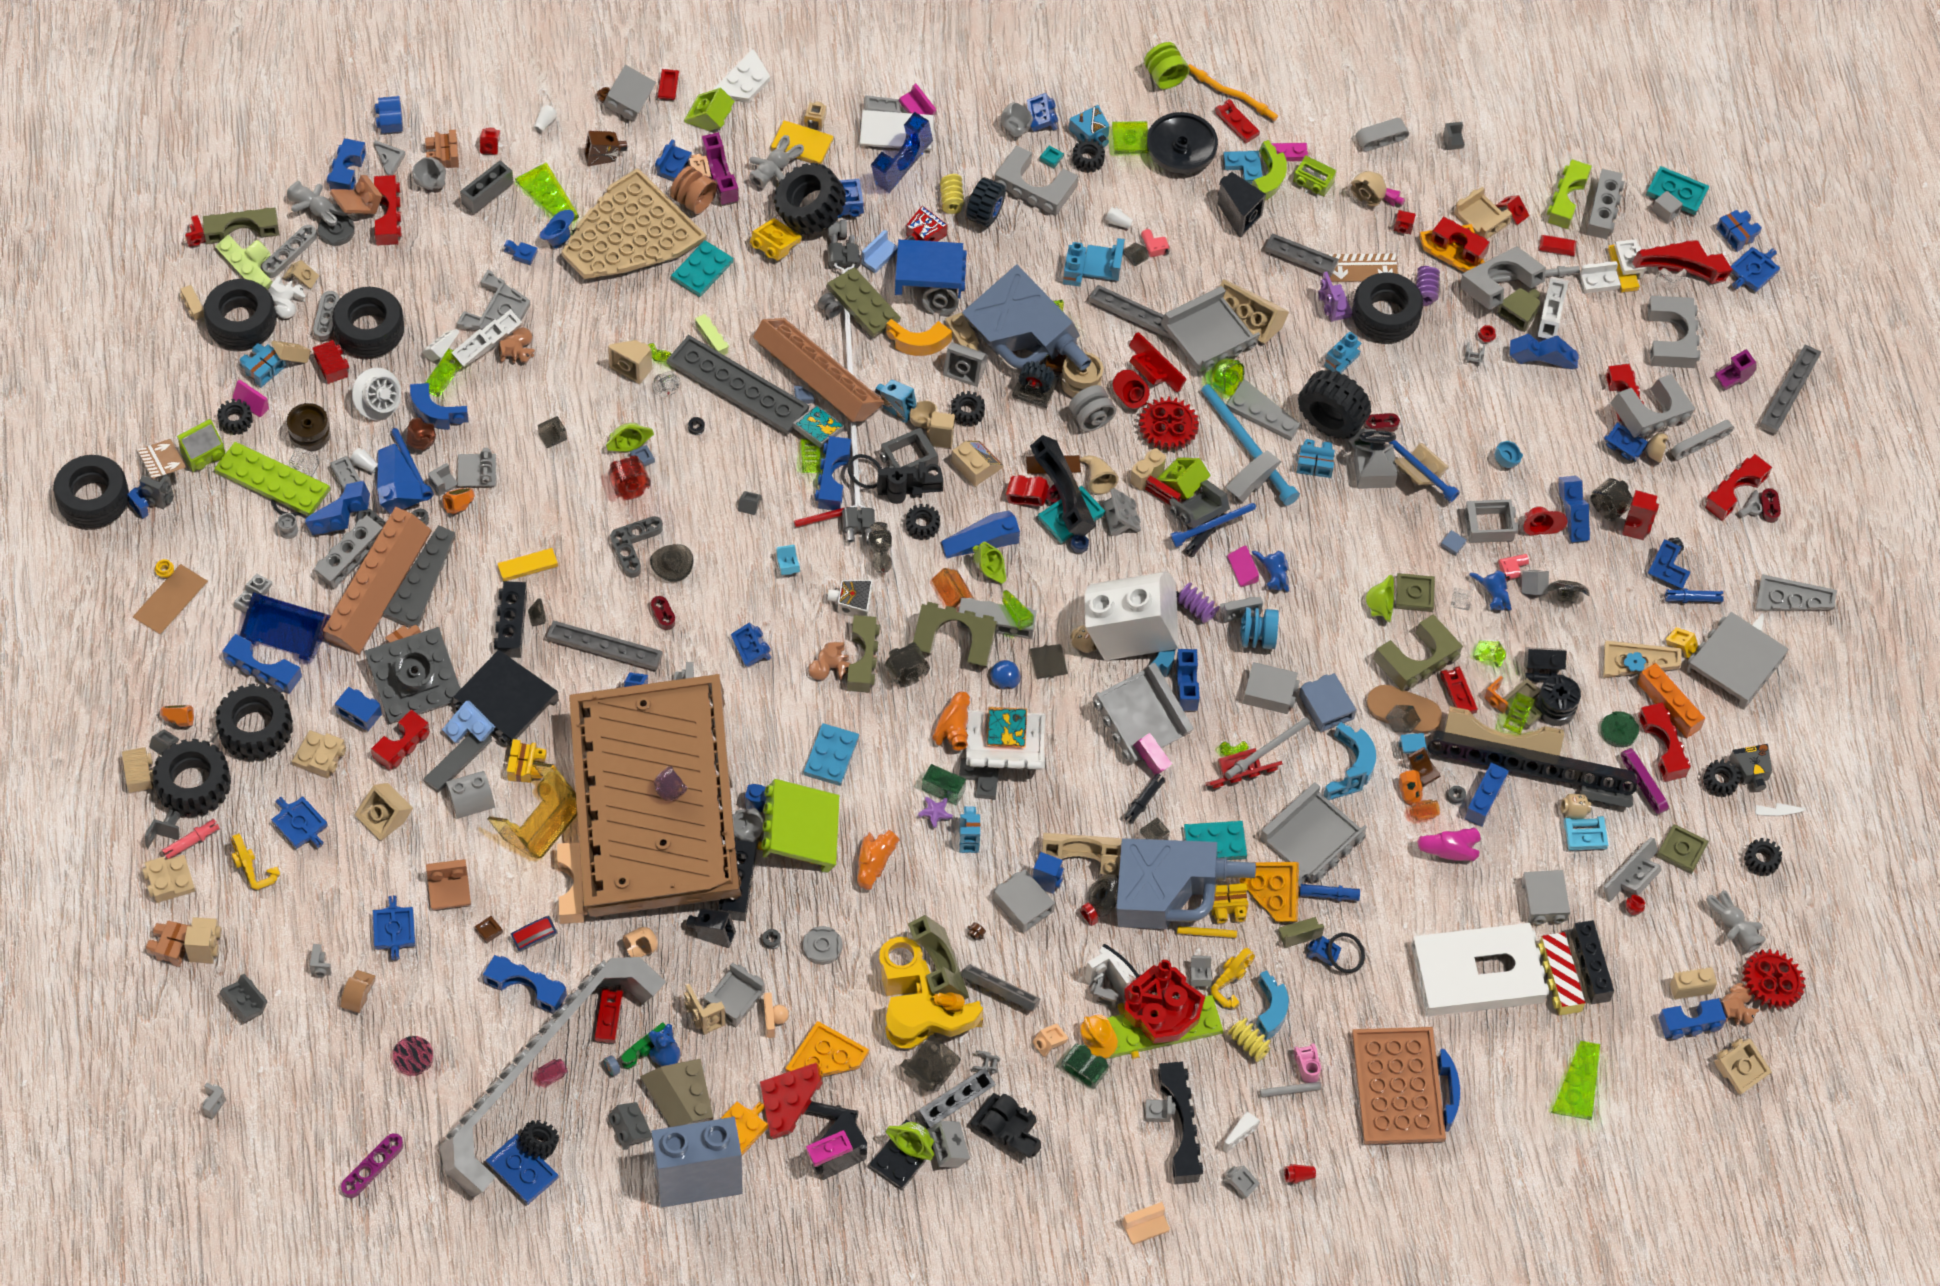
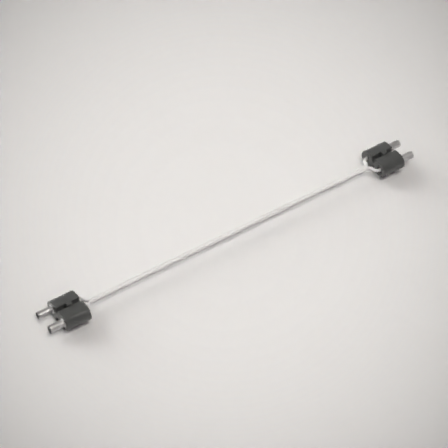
[828,234,876,544]

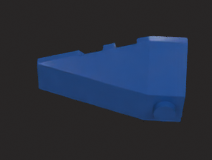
[377,443,424,514]
[941,510,1020,559]

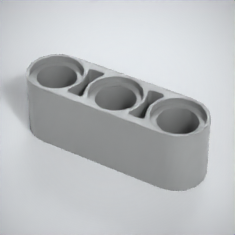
[1355,118,1409,151]

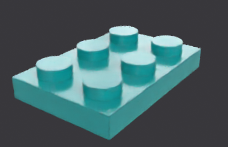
[1646,166,1710,216]
[671,240,733,297]
[1038,486,1105,544]
[1184,821,1247,860]

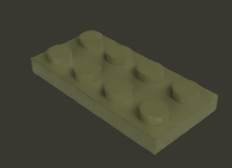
[826,267,901,338]

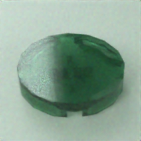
[1600,711,1639,748]

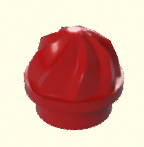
[1626,895,1646,915]

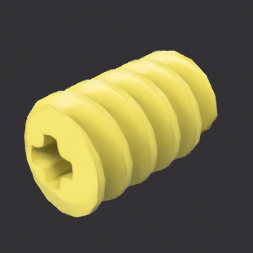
[940,174,964,214]
[1227,1018,1271,1062]

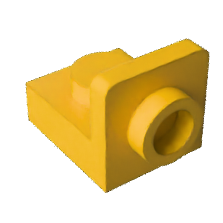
[1665,627,1698,658]

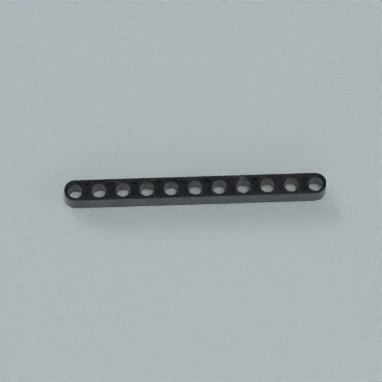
[1427,731,1637,795]

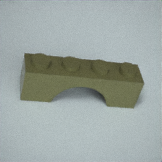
[203,207,280,244]
[847,615,880,693]

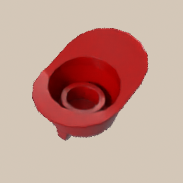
[1112,369,1150,409]
[1523,506,1568,535]

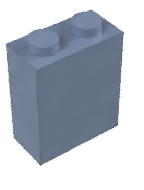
[1299,673,1356,733]

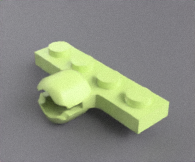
[215,234,273,289]

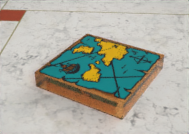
[987,707,1027,747]

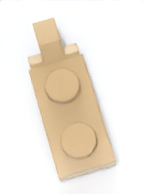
[945,312,979,351]

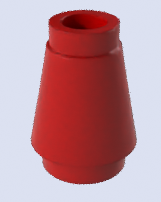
[1284,1164,1316,1184]

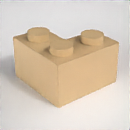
[184,917,222,964]

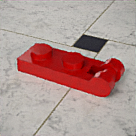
[1215,99,1260,144]
[1440,666,1478,714]
[595,989,623,1043]

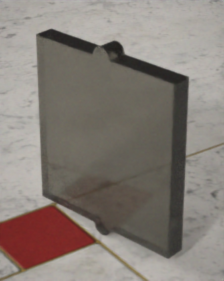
[1030,644,1068,679]

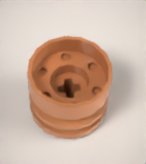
[670,166,717,214]

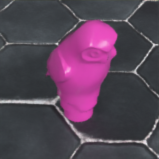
[1417,827,1481,861]

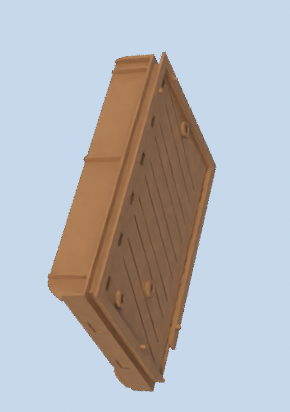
[569,674,741,917]

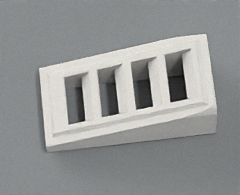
[422,329,459,361]
[1223,1112,1260,1153]

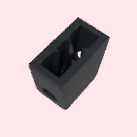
[686,909,736,948]

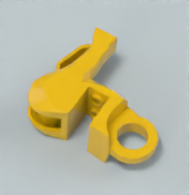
[879,937,983,1049]

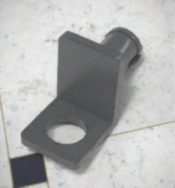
[145,810,181,848]

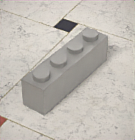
[957,598,1037,639]

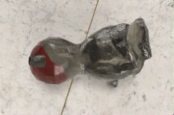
[868,521,892,574]

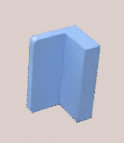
[861,230,898,273]

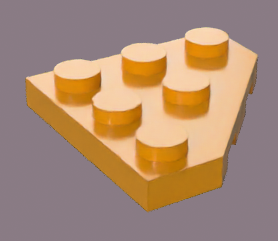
[1419,224,1484,272]
[1239,862,1299,922]
[785,1021,869,1077]

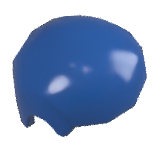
[990,660,1021,689]

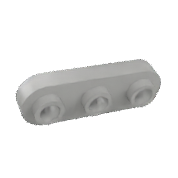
[313,291,339,340]

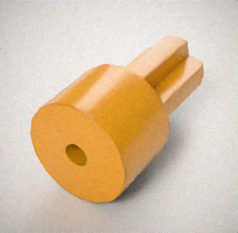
[934,992,965,1012]

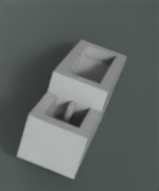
[1226,450,1281,502]

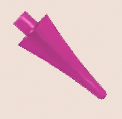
[1383,188,1405,207]

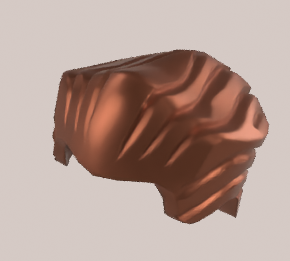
[406,418,436,450]

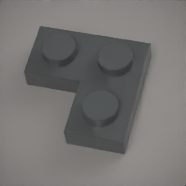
[959,758,999,800]

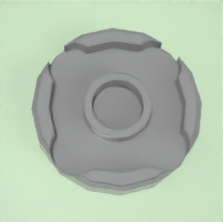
[803,926,843,965]

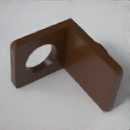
[1408,747,1441,785]

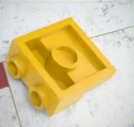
[750,218,802,261]

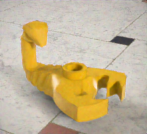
[231,833,280,890]
[1210,947,1255,1009]

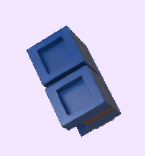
[1716,210,1762,252]

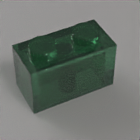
[922,764,966,806]

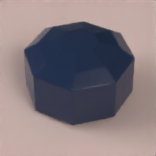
[1071,535,1089,554]

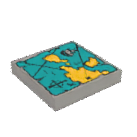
[792,405,845,448]

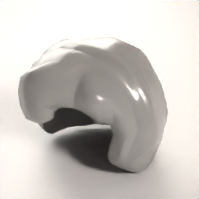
[1001,102,1034,137]
[412,157,446,190]
[732,808,764,842]

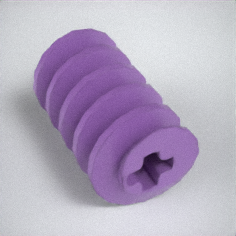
[1416,266,1440,306]
[1178,582,1219,623]

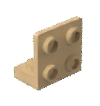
[1394,443,1449,485]
[684,984,726,1035]

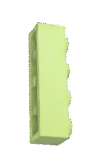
[695,314,729,355]

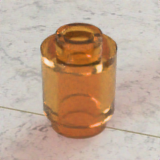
[1410,799,1440,821]

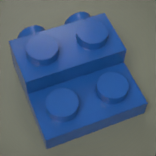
[838,178,864,218]

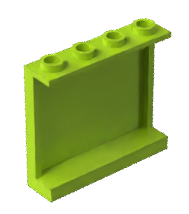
[761,779,840,873]

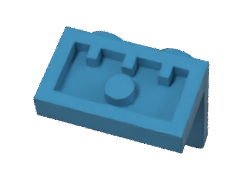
[1083,238,1125,281]

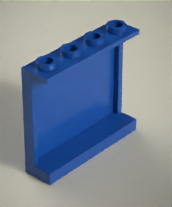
[895,239,967,299]

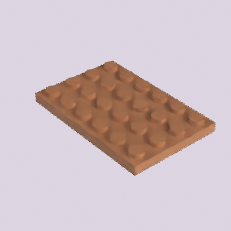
[1352,1027,1446,1144]

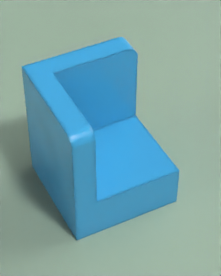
[1398,733,1427,760]

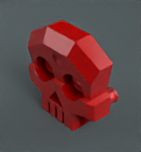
[1124,959,1206,1044]

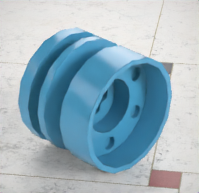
[1240,607,1279,649]

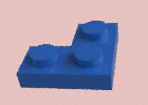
[1648,539,1691,589]

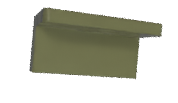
[1278,917,1324,948]

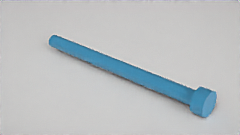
[1201,384,1300,506]

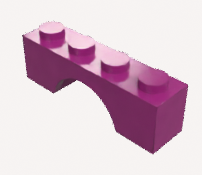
[701,132,739,205]

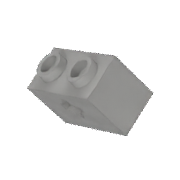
[929,1121,970,1168]

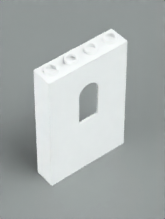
[1411,923,1549,1017]

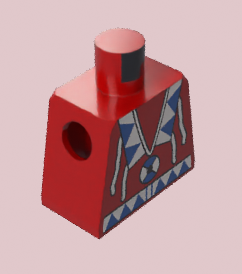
[904,205,948,242]

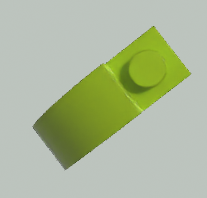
[1251,140,1287,200]

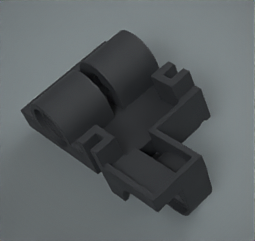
[877,462,944,504]
[970,1093,1041,1158]

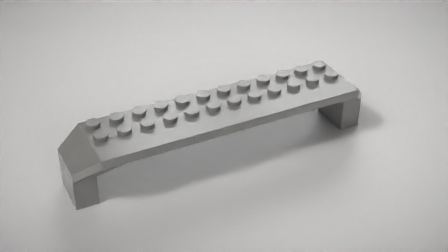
[439,957,666,1198]

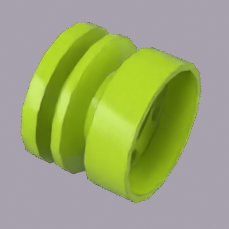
[1143,42,1190,89]

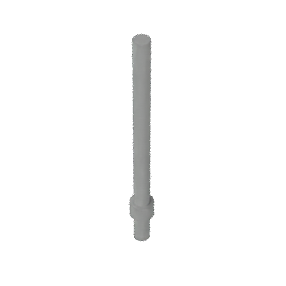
[1492,266,1580,283]
[1225,718,1310,779]

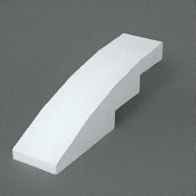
[452,309,523,367]

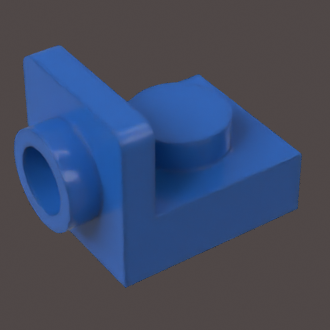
[127,486,149,519]
[1306,936,1342,966]

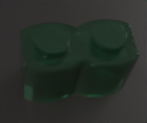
[1061,1043,1109,1089]

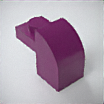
[1715,349,1757,390]

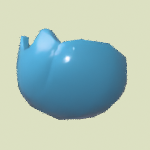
[1494,441,1523,468]

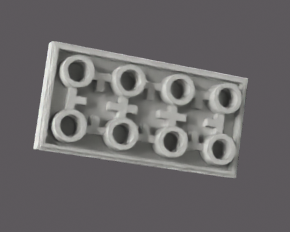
[860,110,934,151]

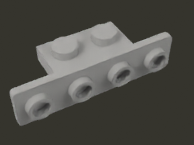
[1604,837,1662,901]

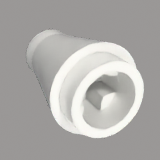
[534,105,557,133]
[1105,207,1133,229]
[350,448,378,474]

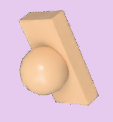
[763,992,789,1038]

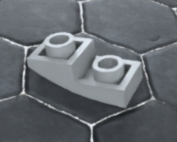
[234,573,272,615]

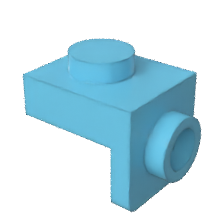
[776,544,800,575]

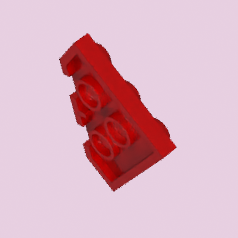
[760,1063,823,1139]

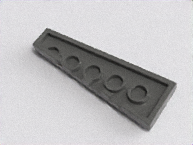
[383,525,456,628]

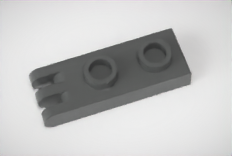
[1580,786,1633,808]

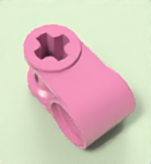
[1293,1043,1321,1083]

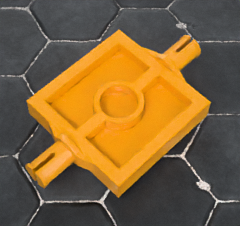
[721,1101,768,1156]

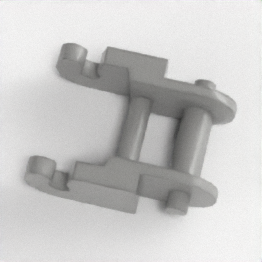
[1465,342,1485,365]
[972,1050,1001,1074]

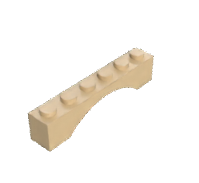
[1445,706,1564,756]

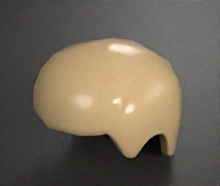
[910,401,937,429]
[1647,433,1668,463]

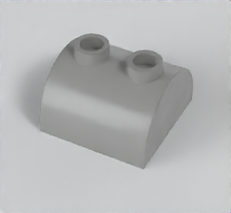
[943,342,987,387]
[446,771,495,819]

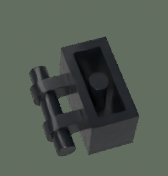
[1524,647,1567,683]

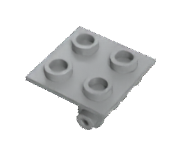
[458,448,496,487]

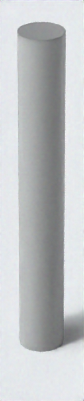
[1260,1082,1321,1097]

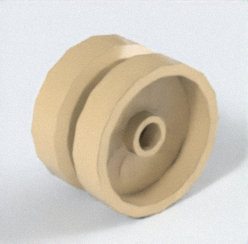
[1060,351,1104,397]

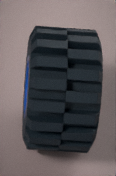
[966,177,1006,227]

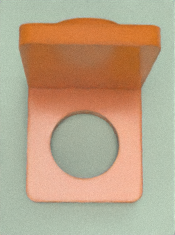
[1484,676,1508,714]

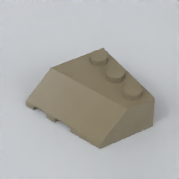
[640,1058,713,1127]

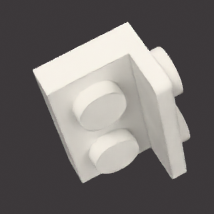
[1614,239,1647,279]
[1579,261,1621,294]

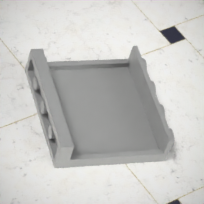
[1161,286,1260,372]
[1687,612,1789,709]
[1092,662,1194,764]
[1260,782,1367,884]

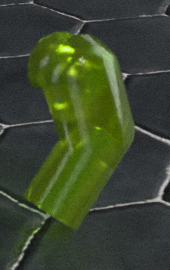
[648,343,671,362]
[1219,741,1249,756]

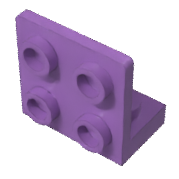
[1318,272,1352,322]

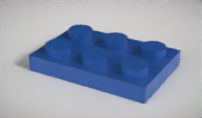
[486,1134,559,1205]

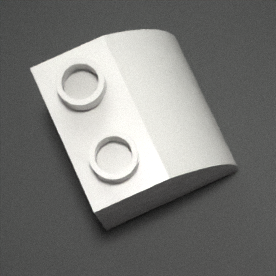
[1085,571,1179,661]

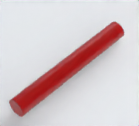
[794,507,846,528]

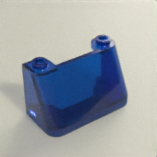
[239,592,331,661]

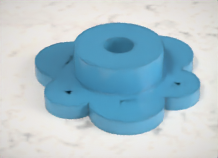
[1624,652,1646,672]

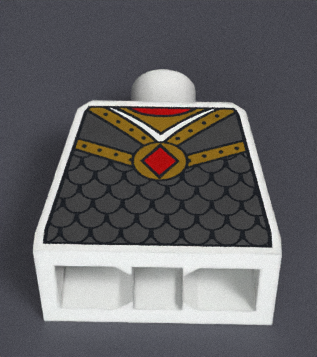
[827,580,873,617]

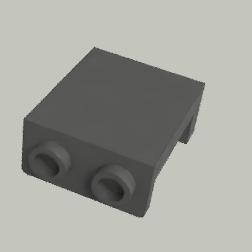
[1170,480,1230,529]

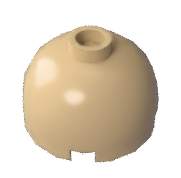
[1350,171,1387,207]

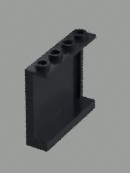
[453,649,559,747]

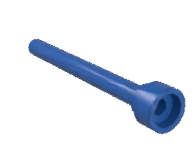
[391,428,434,501]
[1389,440,1460,503]
[1170,503,1256,548]

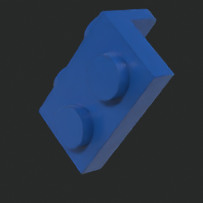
[1604,422,1648,461]

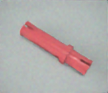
[162,818,220,859]

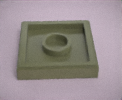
[1395,573,1435,612]
[1656,824,1709,874]

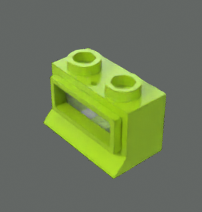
[1293,155,1337,197]

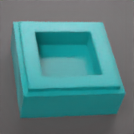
[1039,145,1064,169]

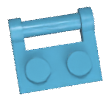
[1564,816,1609,850]

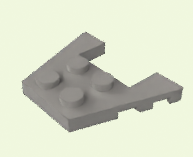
[457,270,531,330]

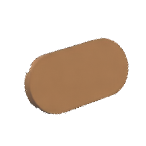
[1366,685,1442,734]

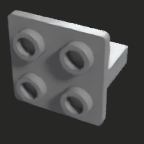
[1103,488,1141,536]

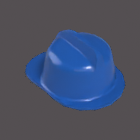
[539,210,575,248]

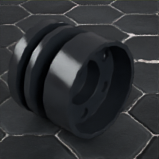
[1536,675,1581,726]

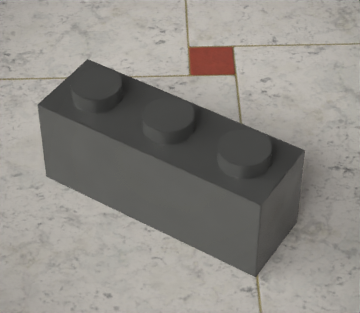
[460,160,514,214]

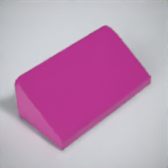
[233,380,269,417]
[1227,545,1259,587]

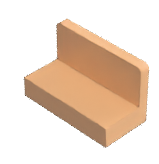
[1122,1202,1170,1245]

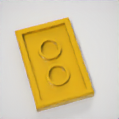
[771,120,834,165]

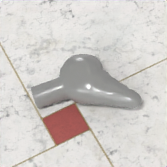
[1738,490,1763,517]

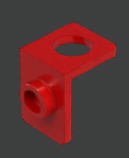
[1495,195,1529,225]

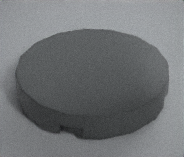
[318,213,355,246]

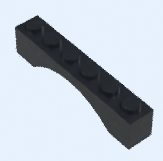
[1030,435,1096,537]
[1157,1061,1203,1185]

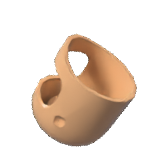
[623,927,658,958]

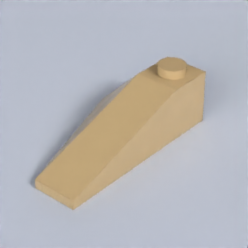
[1220,279,1289,343]

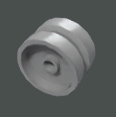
[1069,385,1116,432]

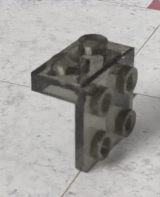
[900,1035,961,1092]

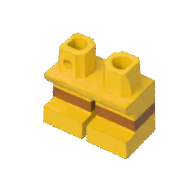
[507,739,547,783]
[1211,883,1249,924]

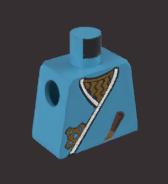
[1069,105,1109,147]
[875,380,917,423]

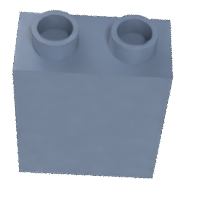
[651,1117,743,1208]

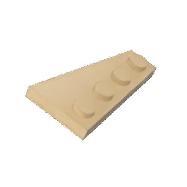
[1603,640,1682,678]

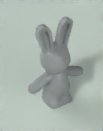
[749,135,804,189]
[287,181,348,226]
[1706,890,1766,953]

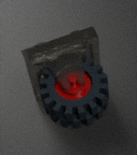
[1012,361,1059,408]

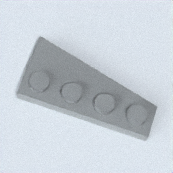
[1227,379,1300,441]
[1755,574,1837,611]

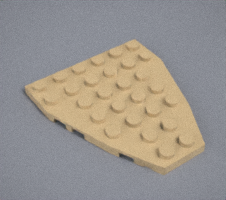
[562,168,707,279]

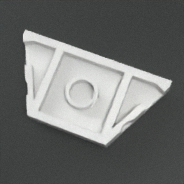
[713,49,770,103]

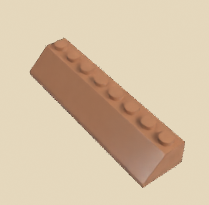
[753,318,885,422]
[323,507,432,655]

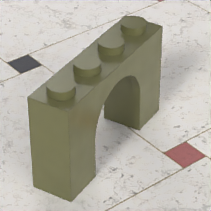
[911,602,998,667]
[1373,614,1463,691]
[908,915,969,1000]

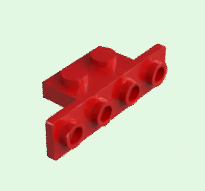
[1129,332,1187,392]
[1205,748,1283,789]

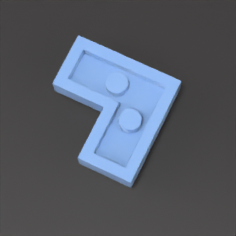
[442,701,495,743]

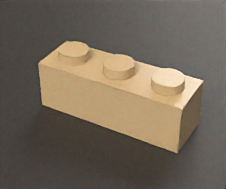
[180,285,204,320]

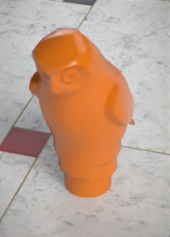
[932,691,970,751]
[857,830,900,890]

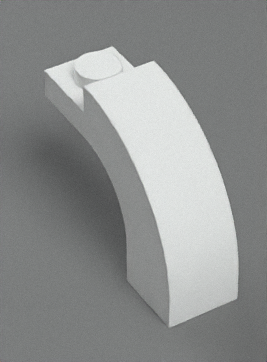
[1538,276,1569,339]

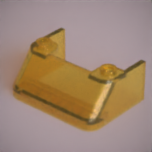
[487,762,577,858]

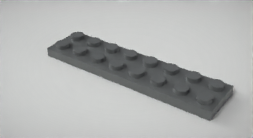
[667,334,809,435]

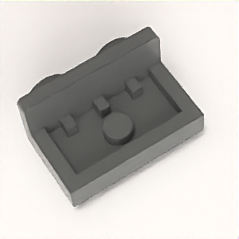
[139,474,174,509]
[220,974,267,1022]
[608,1102,652,1150]

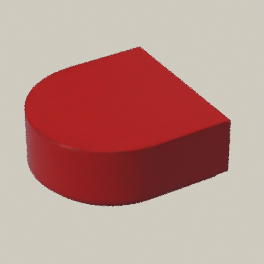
[1080,902,1098,926]

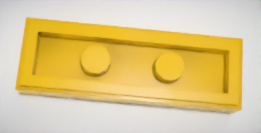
[1608,244,1640,293]
[497,548,558,581]

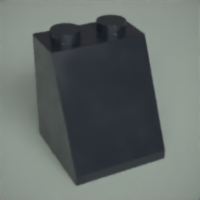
[1217,171,1266,237]
[812,1109,867,1180]

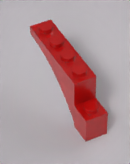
[1632,240,1732,284]

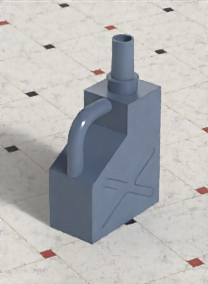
[962,264,1091,371]
[1117,838,1256,929]

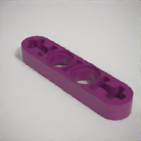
[1621,748,1669,814]
[341,1133,404,1198]

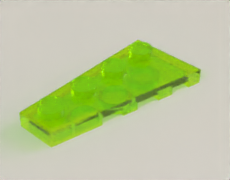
[515,162,579,221]
[1551,1041,1600,1120]

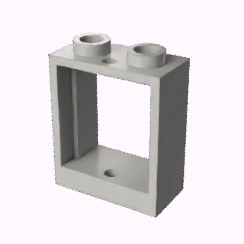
[1464,499,1518,543]

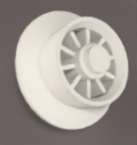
[352,368,401,420]

